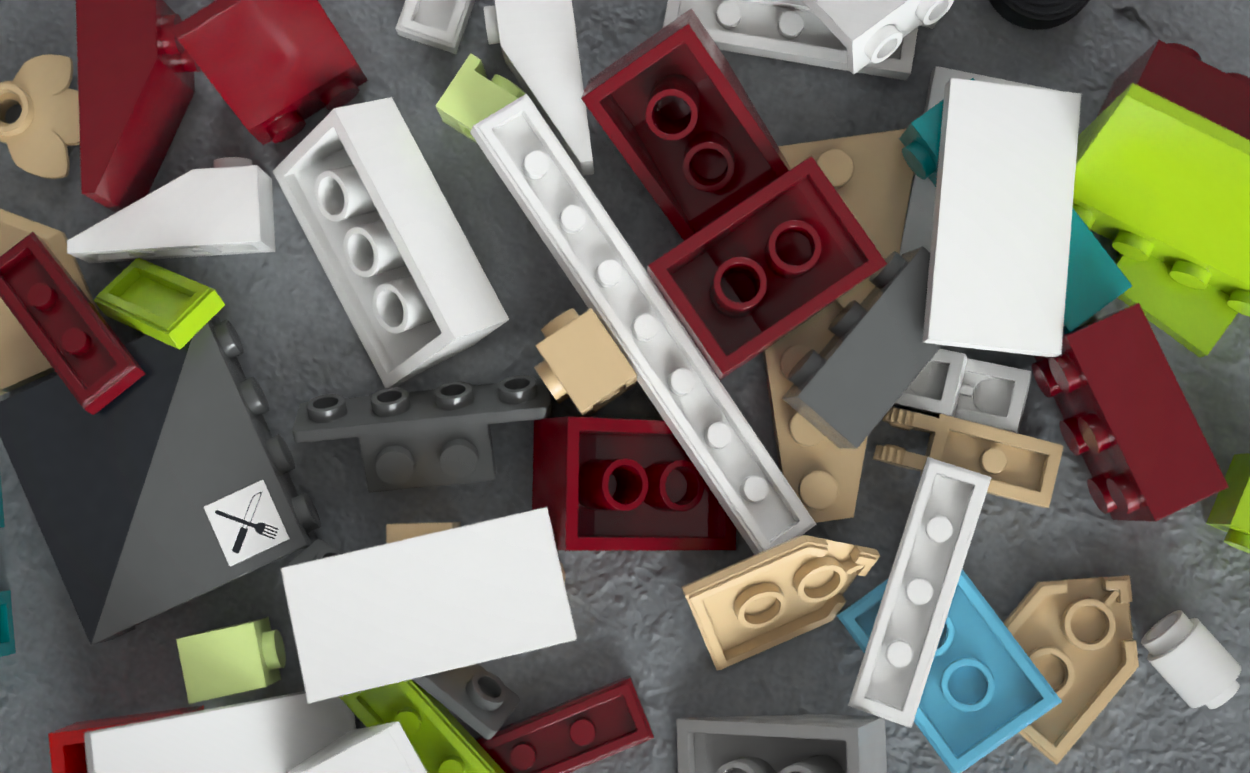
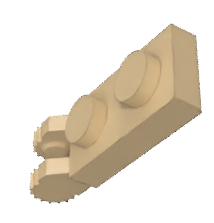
[873,407,1064,508]

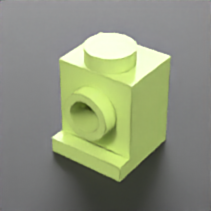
[436,53,525,143]

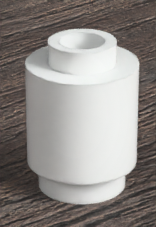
[1141,610,1242,709]

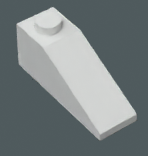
[484,0,594,176]
[67,157,275,263]

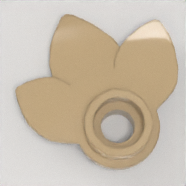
[0,54,80,179]

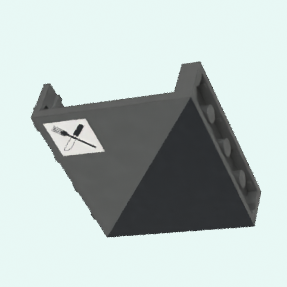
[0,316,321,645]

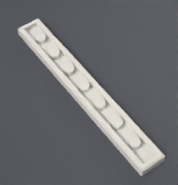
[470,93,816,555]

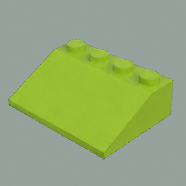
[1073,83,1250,317]

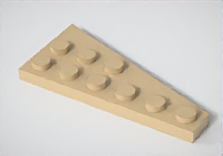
[762,129,914,523]

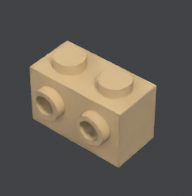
[534,308,637,417]

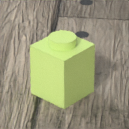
[176,617,286,704]

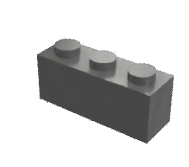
[782,246,942,449]

